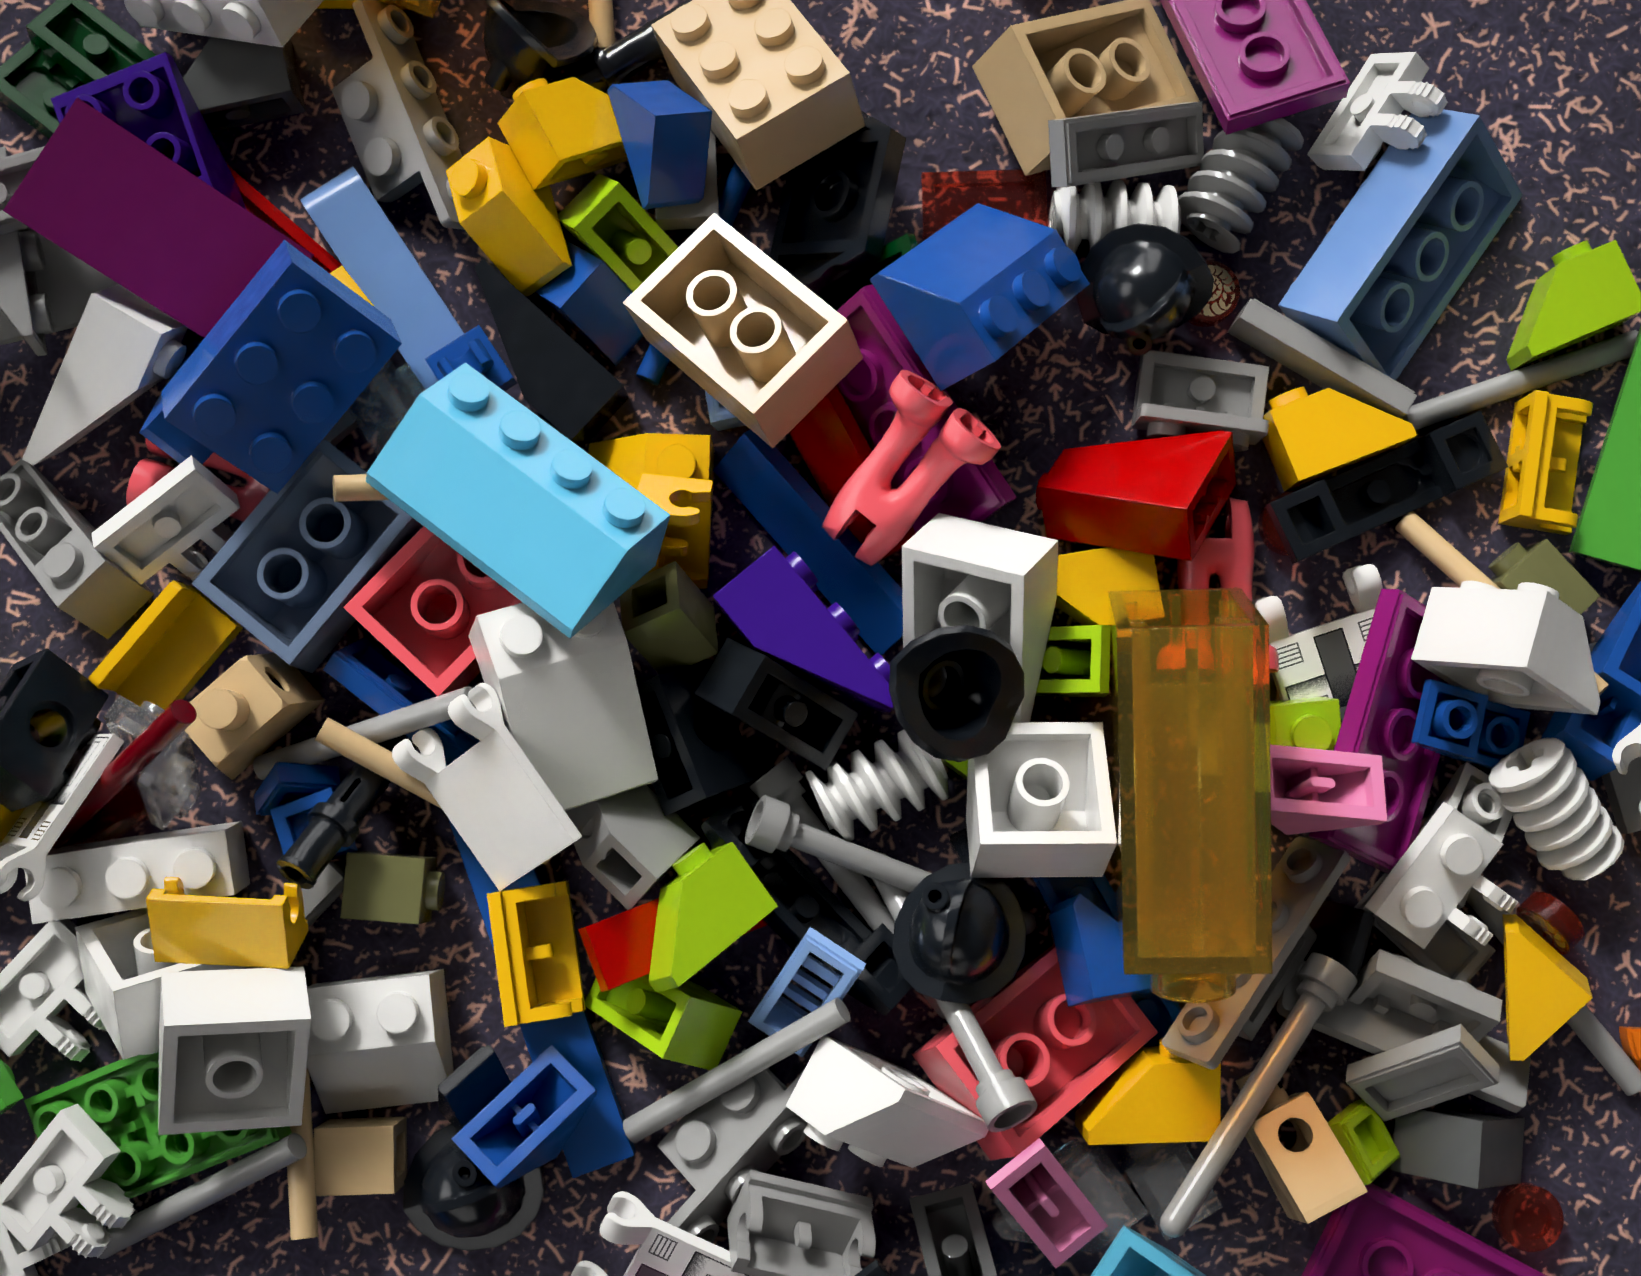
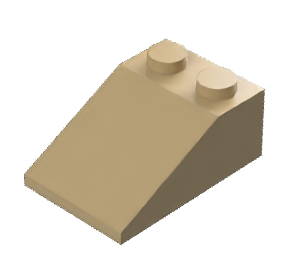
[972,0,1200,176]

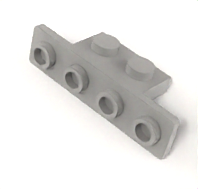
[331,0,464,230]
[1162,836,1351,1069]
[1277,949,1531,1113]
[657,1048,808,1243]

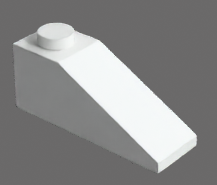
[22,284,188,466]

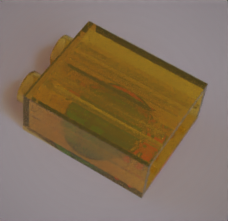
[1108,588,1272,1003]

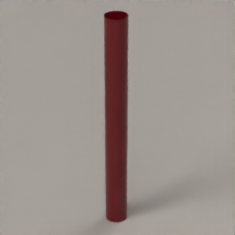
[52,699,197,848]

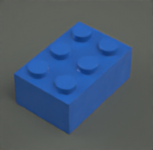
[161,240,402,494]

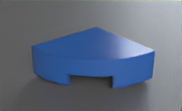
[254,762,341,816]

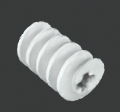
[1047,180,1181,254]
[805,730,949,841]
[1488,738,1624,880]

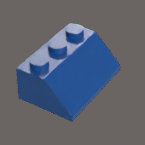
[869,203,1090,391]

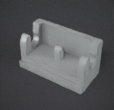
[727,1170,876,1276]

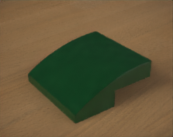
[0,0,156,139]

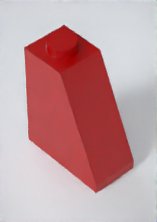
[1036,430,1236,561]

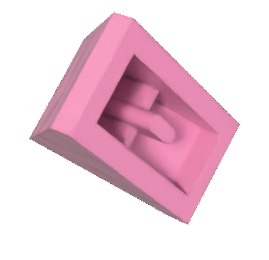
[1265,744,1387,835]
[985,1138,1108,1268]

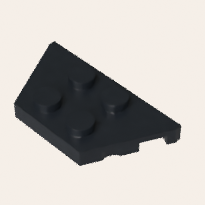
[770,111,906,297]

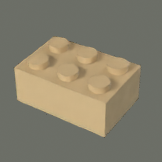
[651,0,865,191]
[623,213,863,448]

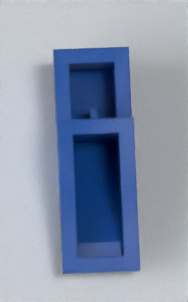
[1541,581,1641,781]

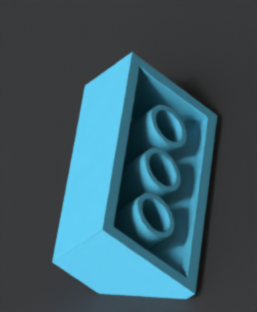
[366,362,670,639]

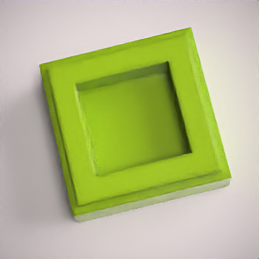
[1327,1099,1400,1185]

